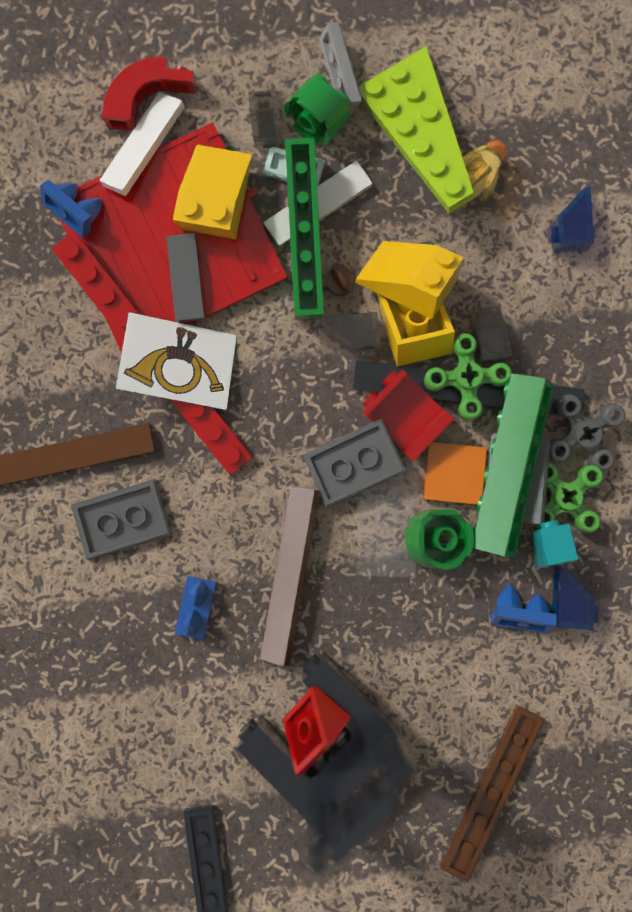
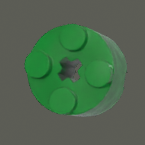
[284,73,351,147]
[405,509,474,570]

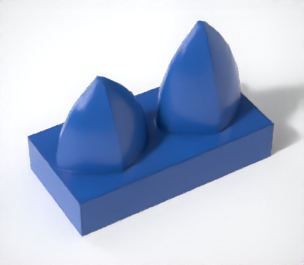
[40,179,102,239]
[175,576,217,640]
[490,584,557,634]

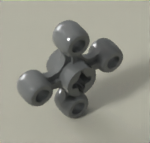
[549,394,626,471]

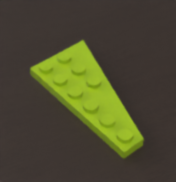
[359,46,474,214]

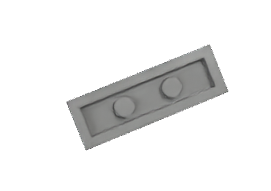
[319,22,361,115]

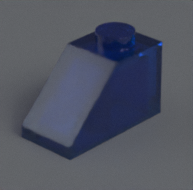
[547,187,594,253]
[551,566,598,630]

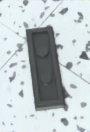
[166,233,205,323]

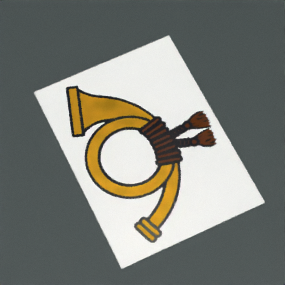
[116,312,237,410]

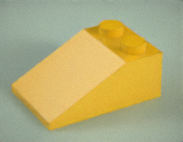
[173,145,253,240]
[355,241,464,319]
[376,293,455,367]

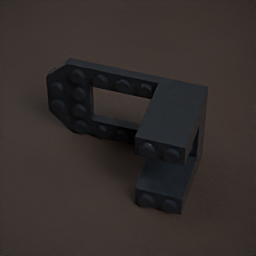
[236,652,417,876]

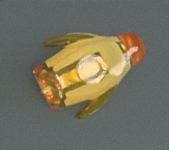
[461,139,508,208]

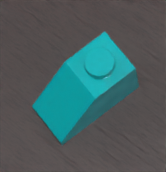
[533,520,578,568]

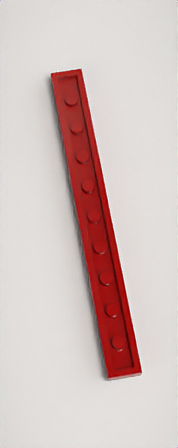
[52,231,253,475]

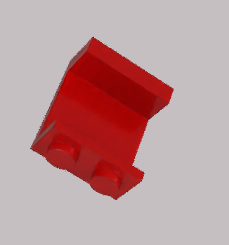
[361,369,454,461]

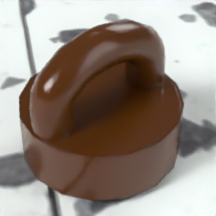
[326,266,354,296]

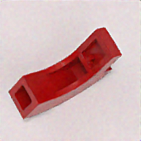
[102,57,197,131]

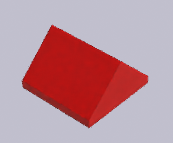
[283,686,351,776]

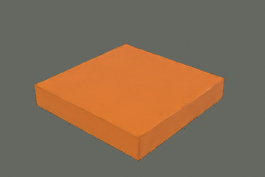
[423,442,487,505]

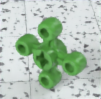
[424,333,512,421]
[532,462,603,534]

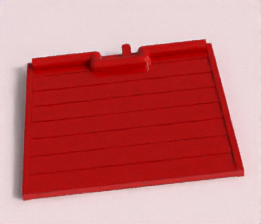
[60,122,288,354]

